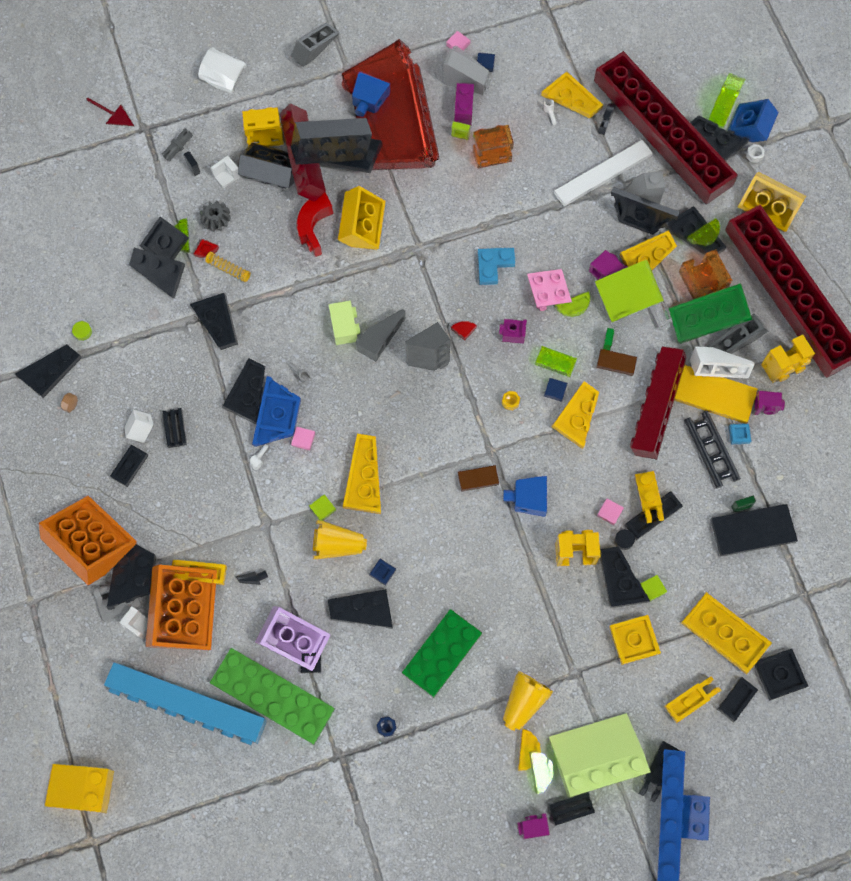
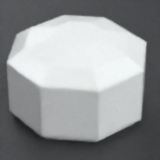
[746,144,765,163]

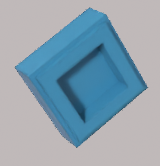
[729,424,752,445]

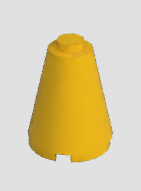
[312,520,367,560]
[503,671,553,731]

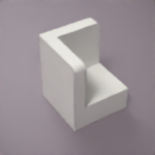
[211,156,241,188]
[124,409,153,443]
[119,607,148,640]

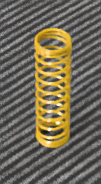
[205,252,251,282]

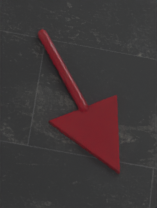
[86,98,135,127]

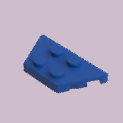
[252,376,301,447]

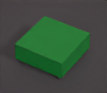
[603,328,615,351]

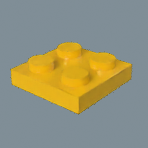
[609,615,661,665]

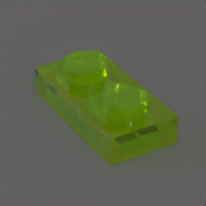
[535,346,577,377]

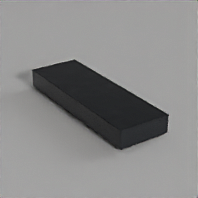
[625,491,683,541]

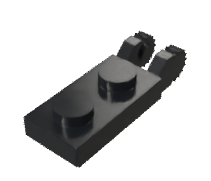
[638,741,681,803]

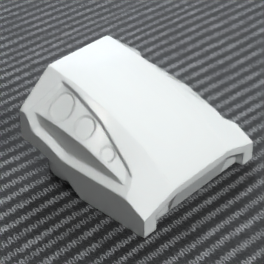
[198,47,246,93]

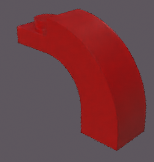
[297,192,334,257]

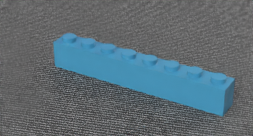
[104,662,267,746]

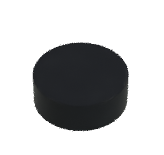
[615,529,635,550]

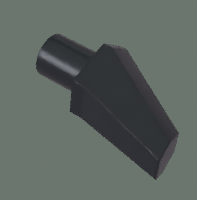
[236,570,268,585]

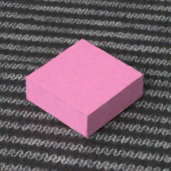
[446,31,470,51]
[291,427,315,451]
[597,499,624,525]

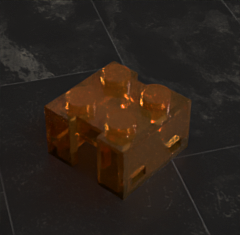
[473,125,514,169]
[679,250,733,300]

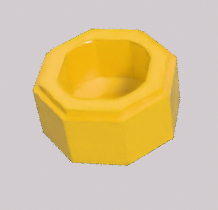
[502,391,520,411]

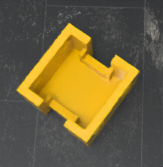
[242,107,284,147]
[761,335,815,383]
[555,530,601,567]

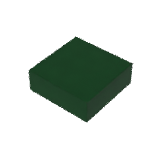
[731,495,756,513]

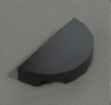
[598,103,616,135]

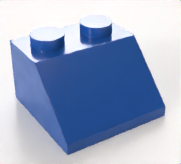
[727,99,779,143]

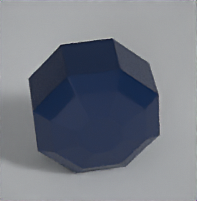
[376,716,397,738]

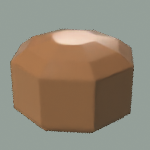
[60,393,78,413]

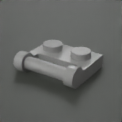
[93,583,143,622]

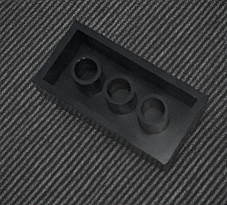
[291,118,372,165]

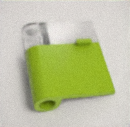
[595,260,673,343]

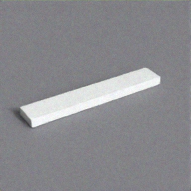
[554,140,652,207]

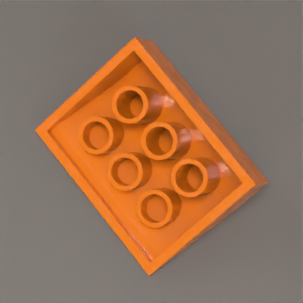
[39,496,137,585]
[145,564,217,650]

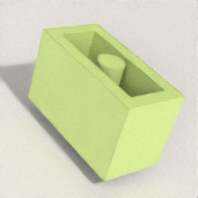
[329,300,360,345]

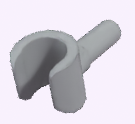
[288,362,310,383]

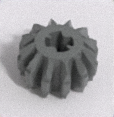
[200,200,231,232]

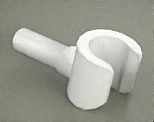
[544,99,557,125]
[250,444,268,470]

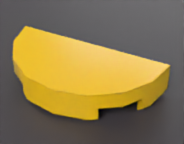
[518,729,541,771]

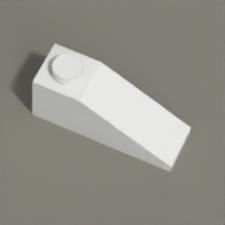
[690,346,755,378]

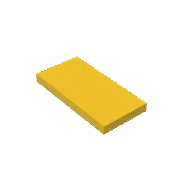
[674,365,758,424]
[681,592,772,675]

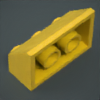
[738,171,807,232]
[338,186,386,250]

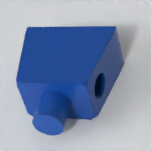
[352,72,390,117]
[503,476,547,517]

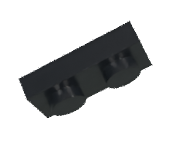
[110,445,149,487]

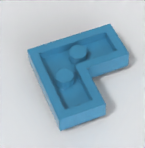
[478,248,515,285]

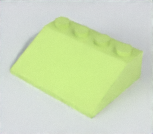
[549,713,650,798]

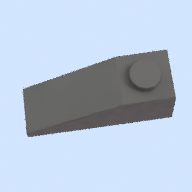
[291,22,339,67]
[356,309,406,362]
[707,313,769,354]

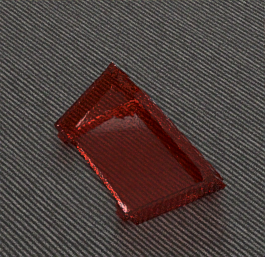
[341,39,440,170]

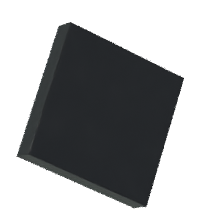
[140,216,189,259]
[755,648,809,701]

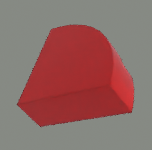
[194,239,219,258]
[451,321,477,340]

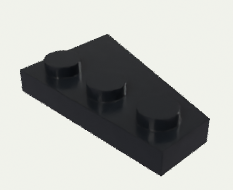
[690,115,749,161]
[665,206,726,259]
[129,247,185,298]
[190,293,238,350]
[15,344,82,398]
[222,358,265,424]
[600,546,650,608]
[328,589,393,629]

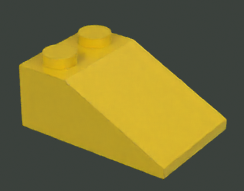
[45,764,114,813]

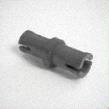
[161,128,193,162]

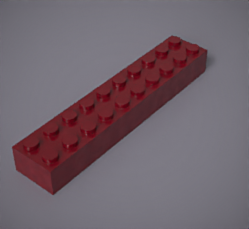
[594,51,738,205]
[725,205,851,378]

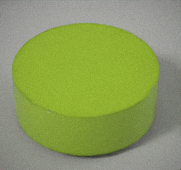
[72,321,92,341]

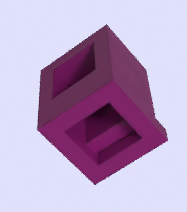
[499,319,527,344]
[754,391,785,415]
[517,813,550,840]

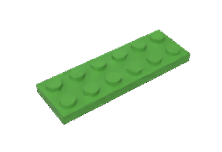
[210,648,335,745]

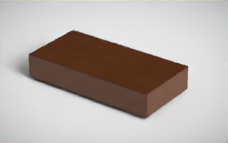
[596,349,637,376]
[458,465,499,492]

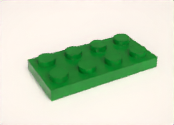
[669,283,753,344]
[402,609,482,698]

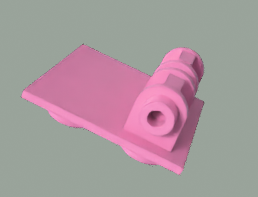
[527,269,572,311]

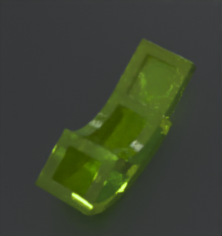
[708,73,746,128]

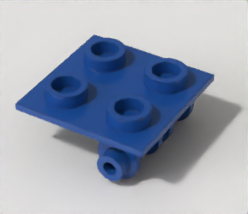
[681,795,710,841]

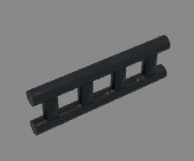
[684,411,741,489]

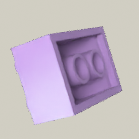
[255,606,331,671]

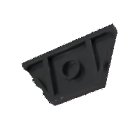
[611,187,680,235]
[107,544,157,610]

